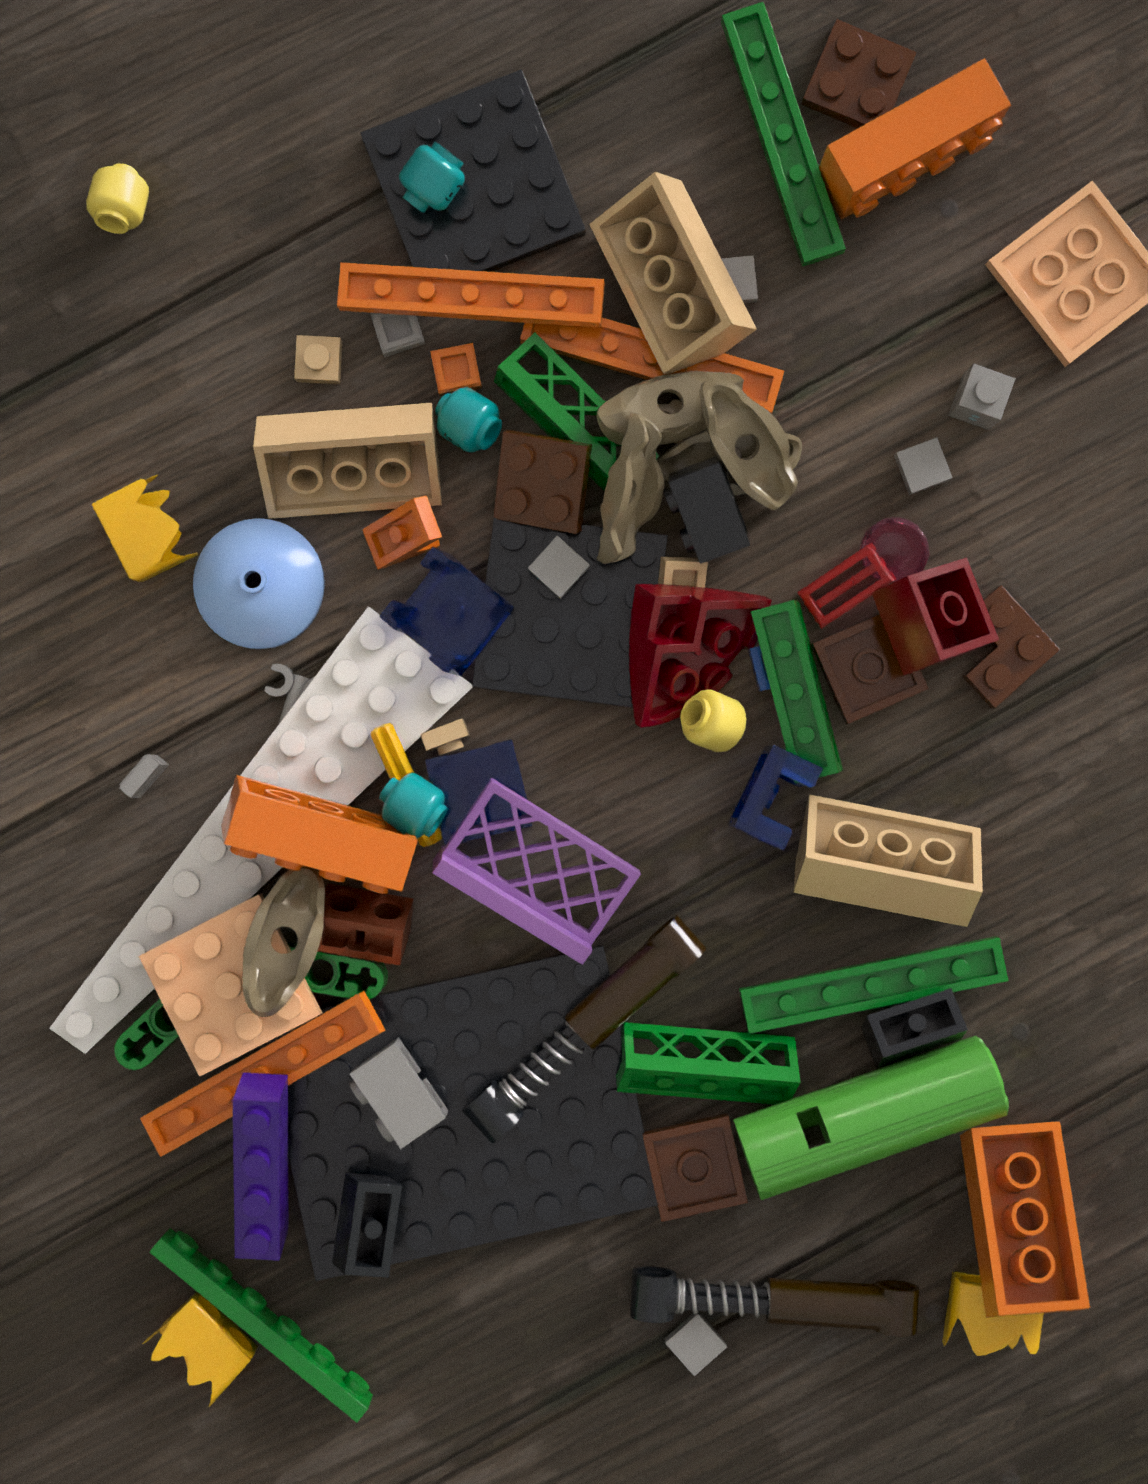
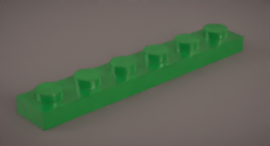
[721,1,846,267]
[739,936,1009,1034]
[149,1228,373,1423]

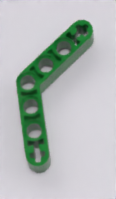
[114,942,388,1070]

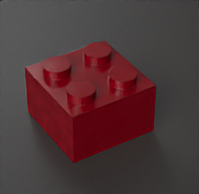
[872,557,999,676]

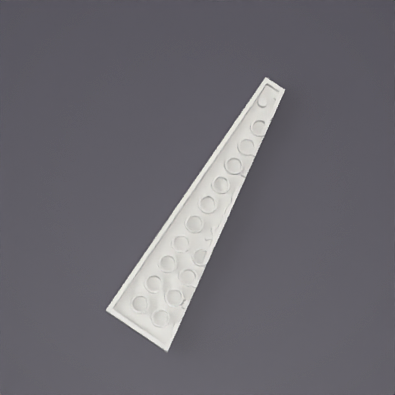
[49,606,472,1054]

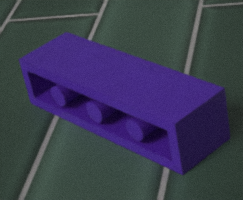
[233,1073,288,1261]

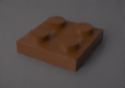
[801,19,917,128]
[493,430,592,534]
[811,614,929,724]
[642,1113,748,1222]

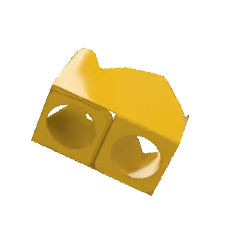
[92,475,198,582]
[942,1272,1043,1356]
[143,1291,258,1407]

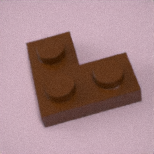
[962,585,1060,709]

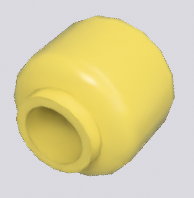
[86,163,149,234]
[680,689,747,752]

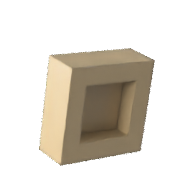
[294,335,342,384]
[658,557,708,588]
[420,719,470,756]

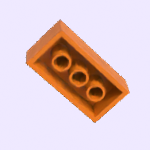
[819,58,1011,220]
[221,775,418,894]
[960,1121,1090,1318]

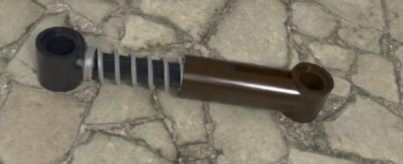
[462,915,707,1144]
[630,1266,919,1337]

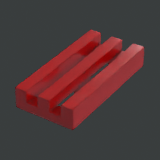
[797,543,896,629]

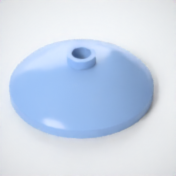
[193,518,325,649]

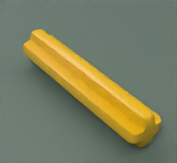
[371,723,442,847]

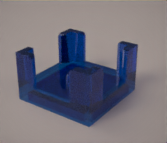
[379,547,515,676]
[425,739,533,845]
[727,745,823,850]

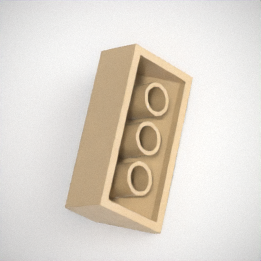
[589,172,757,374]
[253,403,442,519]
[794,794,983,927]

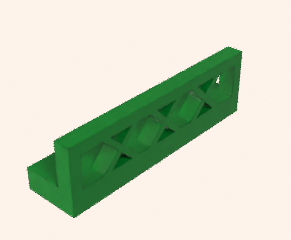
[494,332,660,492]
[751,600,843,783]
[616,1022,801,1104]

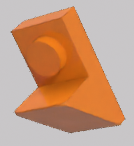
[362,496,442,570]

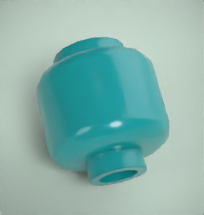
[399,142,465,213]
[435,387,502,453]
[379,773,448,839]

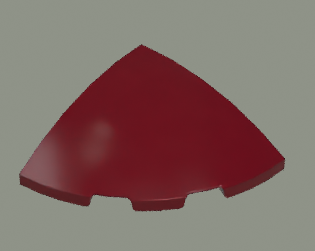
[629,584,772,728]

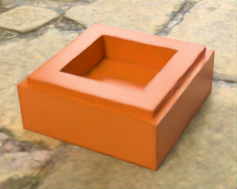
[430,343,482,397]

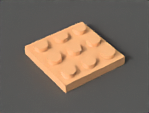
[985,181,1148,367]
[139,894,322,1077]

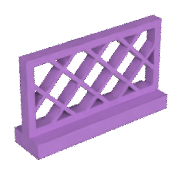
[432,777,641,965]

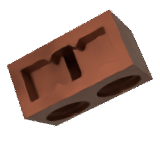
[318,883,414,966]

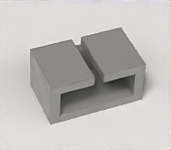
[350,1037,449,1149]

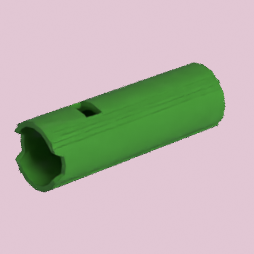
[733,1035,1009,1200]

